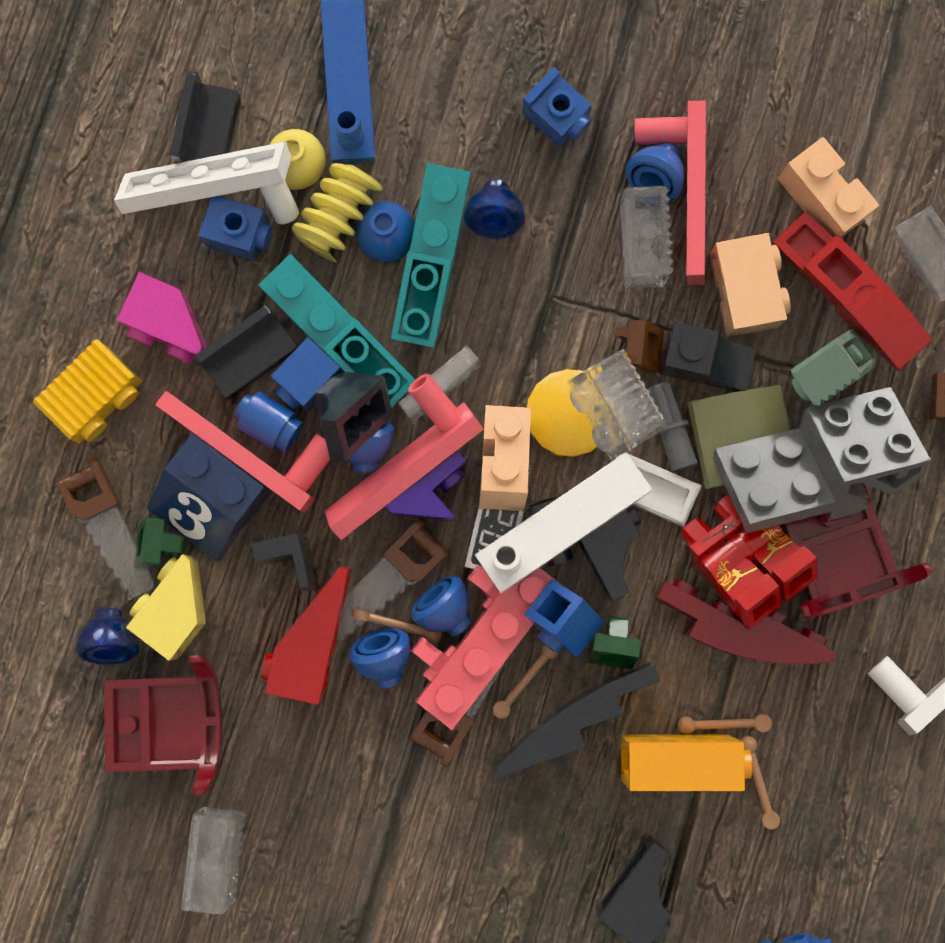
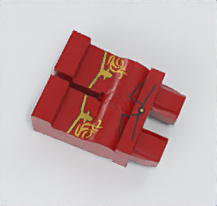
[681,494,818,630]

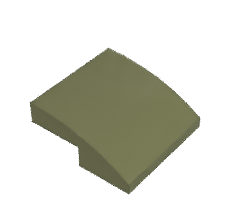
[687,385,790,489]

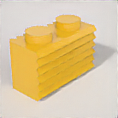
[33,339,142,444]

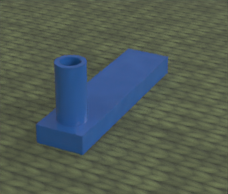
[321,0,376,165]

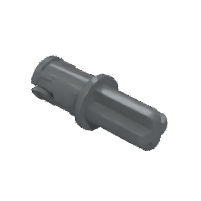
[646,382,698,472]

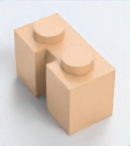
[778,137,880,238]
[709,233,791,337]
[479,405,531,511]

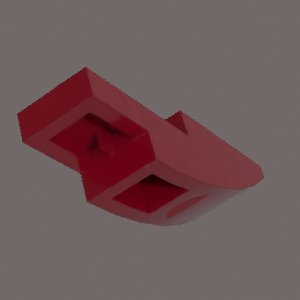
[652,578,837,664]

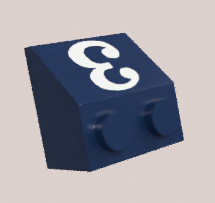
[147,433,272,562]

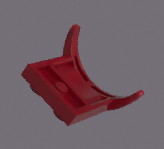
[781,483,933,618]
[104,655,223,796]

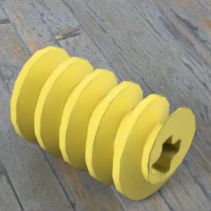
[292,163,383,262]

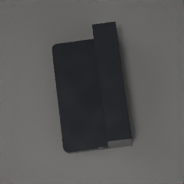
[170,71,240,164]
[194,305,298,401]
[252,533,319,591]

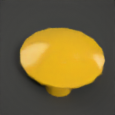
[527,369,614,457]

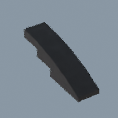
[495,662,660,778]

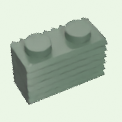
[791,328,877,406]

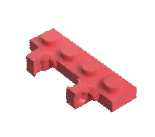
[411,565,560,730]

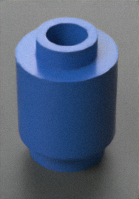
[234,391,304,453]

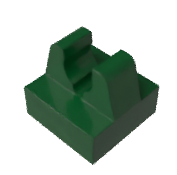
[134,517,184,570]
[588,616,641,669]

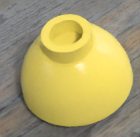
[269,129,326,190]

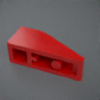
[261,566,353,705]

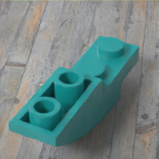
[391,163,471,348]
[258,254,415,408]

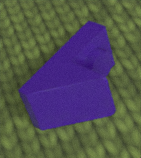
[386,451,467,521]

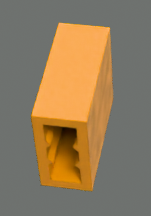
[620,734,752,791]

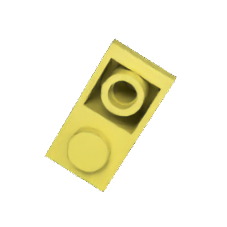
[126,555,206,661]

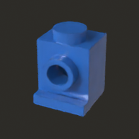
[522,67,592,147]

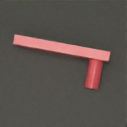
[635,100,706,285]
[325,374,484,540]
[155,391,330,513]

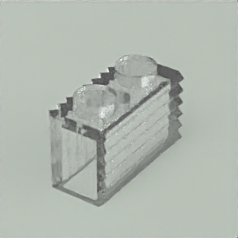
[619,186,674,288]
[566,349,667,459]
[181,807,246,915]

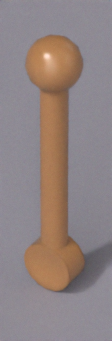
[351,608,442,643]
[493,645,559,719]
[678,714,772,735]
[741,736,780,830]

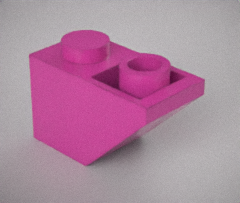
[117,272,207,364]

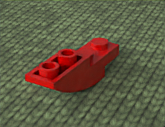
[773,211,932,372]

